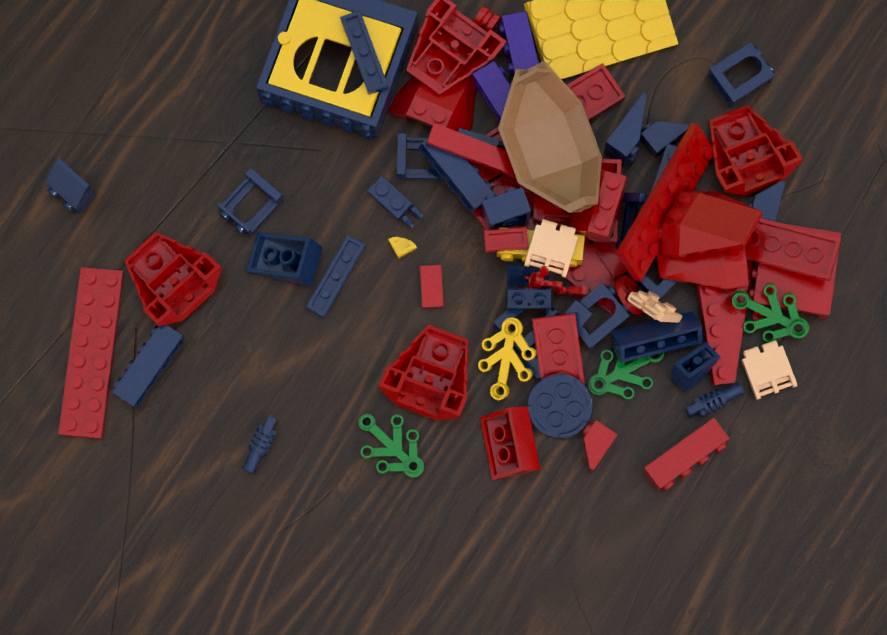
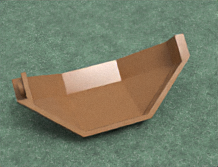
[498,61,602,213]

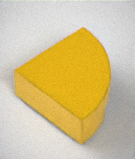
[388,237,417,259]

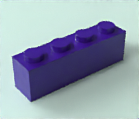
[498,11,538,76]
[473,62,512,123]

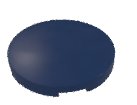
[528,373,592,438]

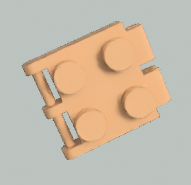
[524,219,578,278]
[627,290,682,323]
[741,340,797,400]

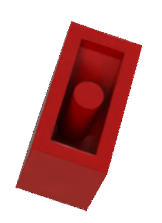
[582,420,617,473]

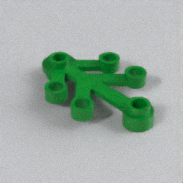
[732,283,809,343]
[588,350,664,401]
[358,414,424,478]

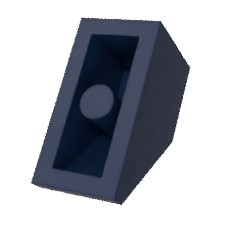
[639,121,689,158]
[748,181,785,222]
[671,342,721,392]

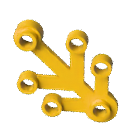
[478,317,536,400]

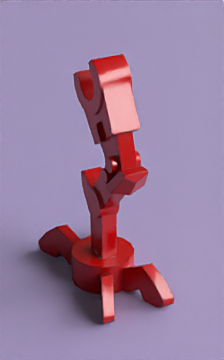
[524,265,589,299]

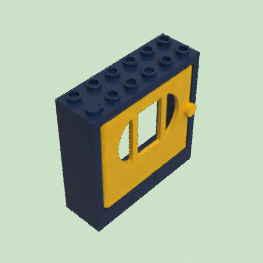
[256,0,418,139]

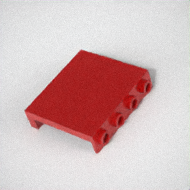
[749,223,841,320]

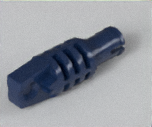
[686,382,744,418]
[242,416,277,474]

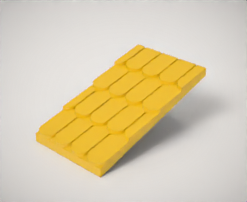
[524,0,678,80]

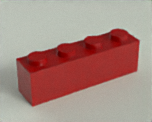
[643,418,730,491]

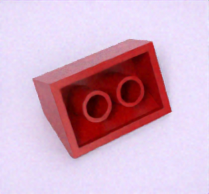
[570,171,628,243]
[480,406,541,480]

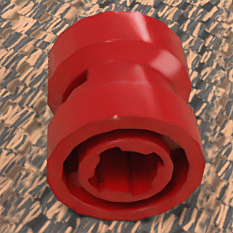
[474,6,502,32]

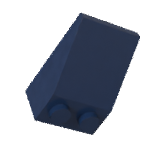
[603,93,647,168]
[246,232,322,286]

